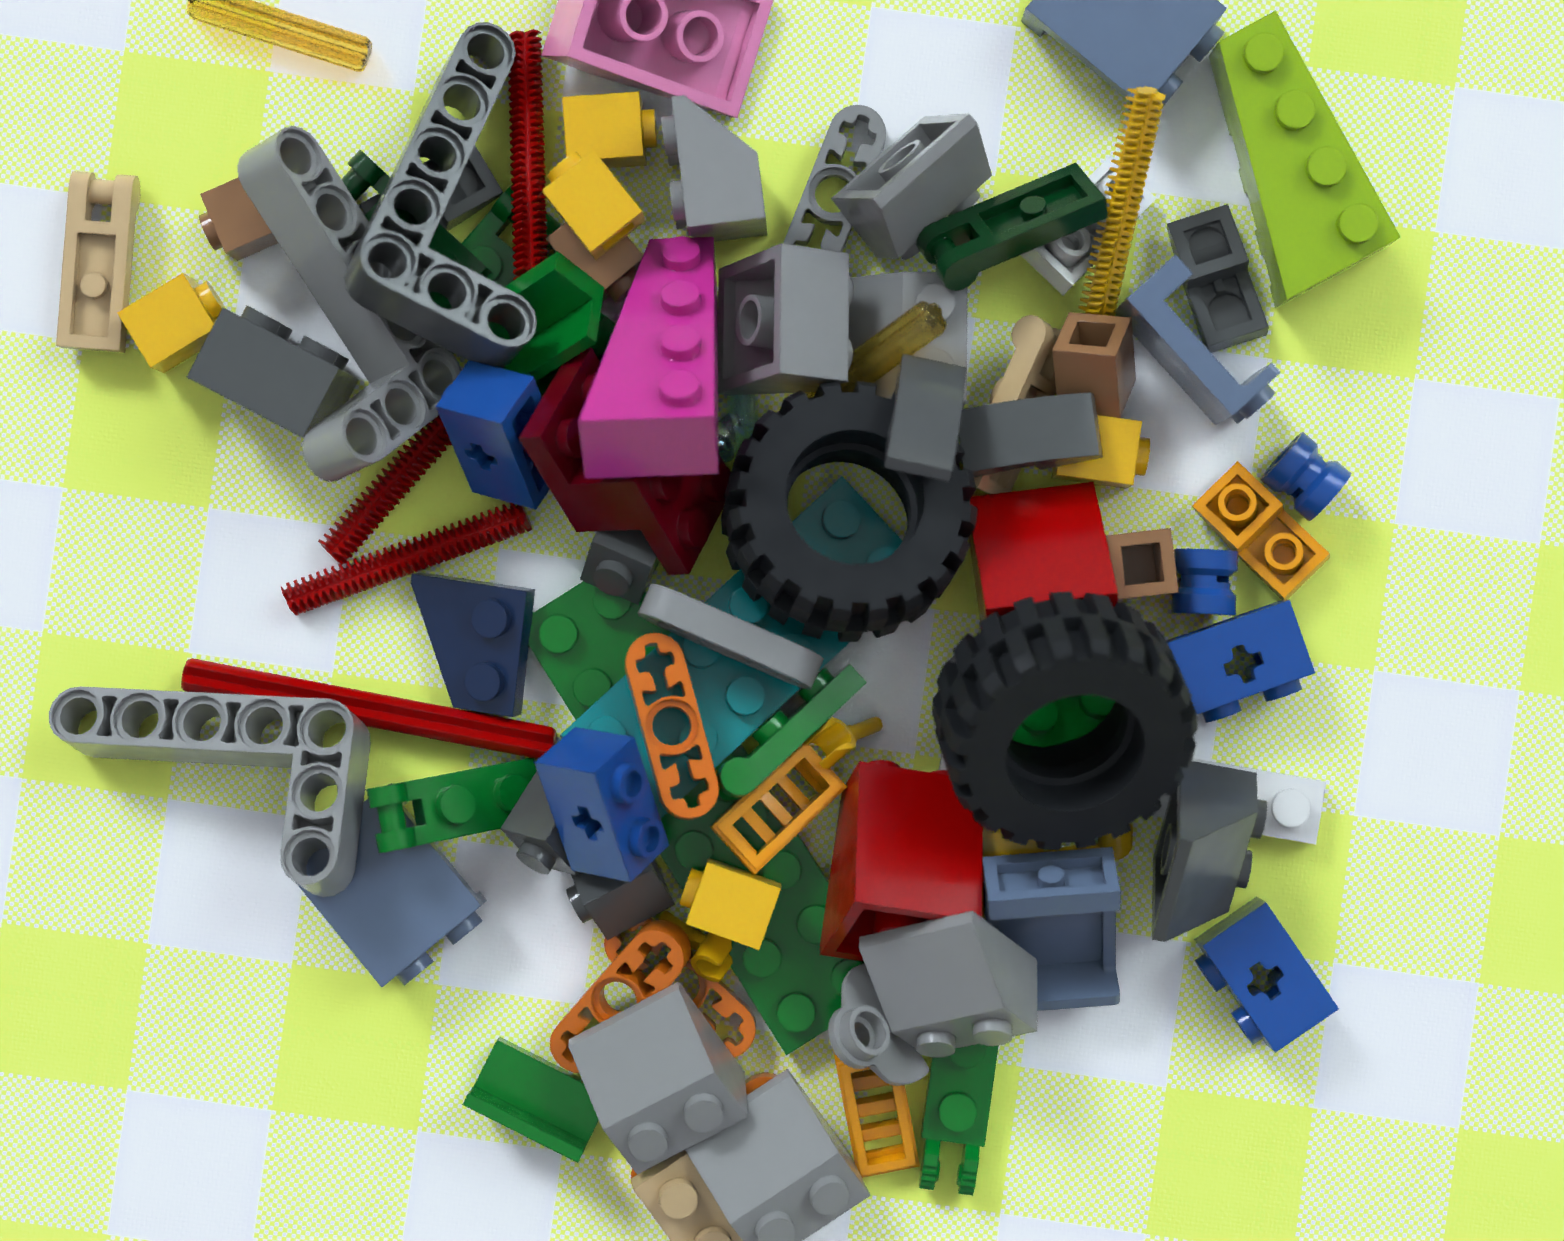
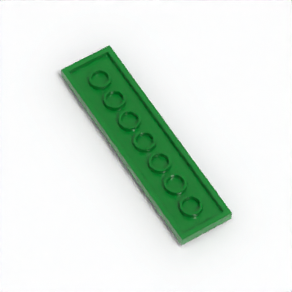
[528,581,864,1055]

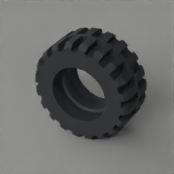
[721,381,978,642]
[932,592,1198,850]

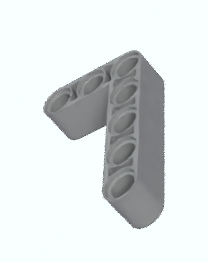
[237,126,462,482]
[49,686,371,897]

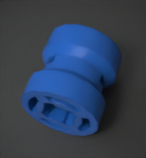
[1260,432,1352,521]
[1171,549,1238,615]

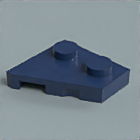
[411,572,535,717]

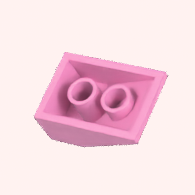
[541,0,773,118]

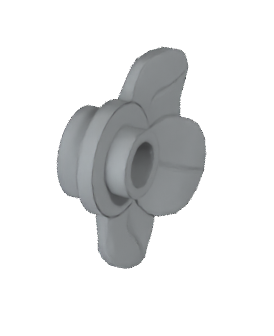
[828,963,929,1086]

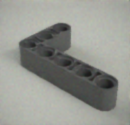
[344,22,537,368]

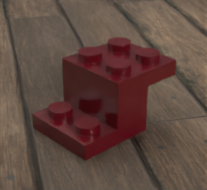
[518,347,731,575]

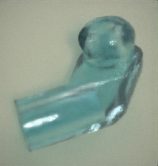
[718,394,758,463]

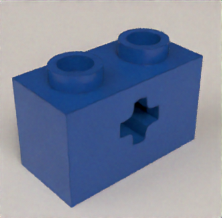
[436,360,550,510]
[1166,600,1315,723]
[535,727,669,882]
[1194,897,1339,1053]

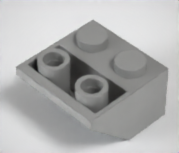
[661,95,767,242]

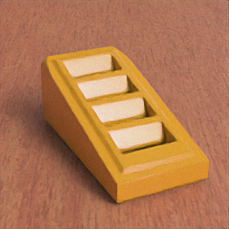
[710,743,847,875]
[833,1051,920,1178]

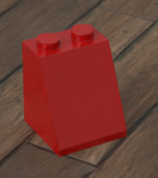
[969,482,1118,622]
[820,760,983,961]

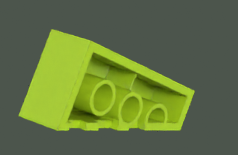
[1209,10,1401,308]

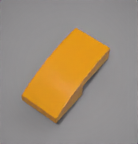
[1192,461,1330,600]

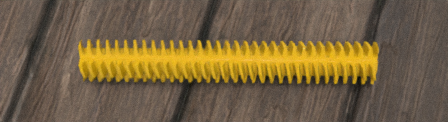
[1078,86,1166,316]

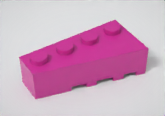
[578,236,718,479]

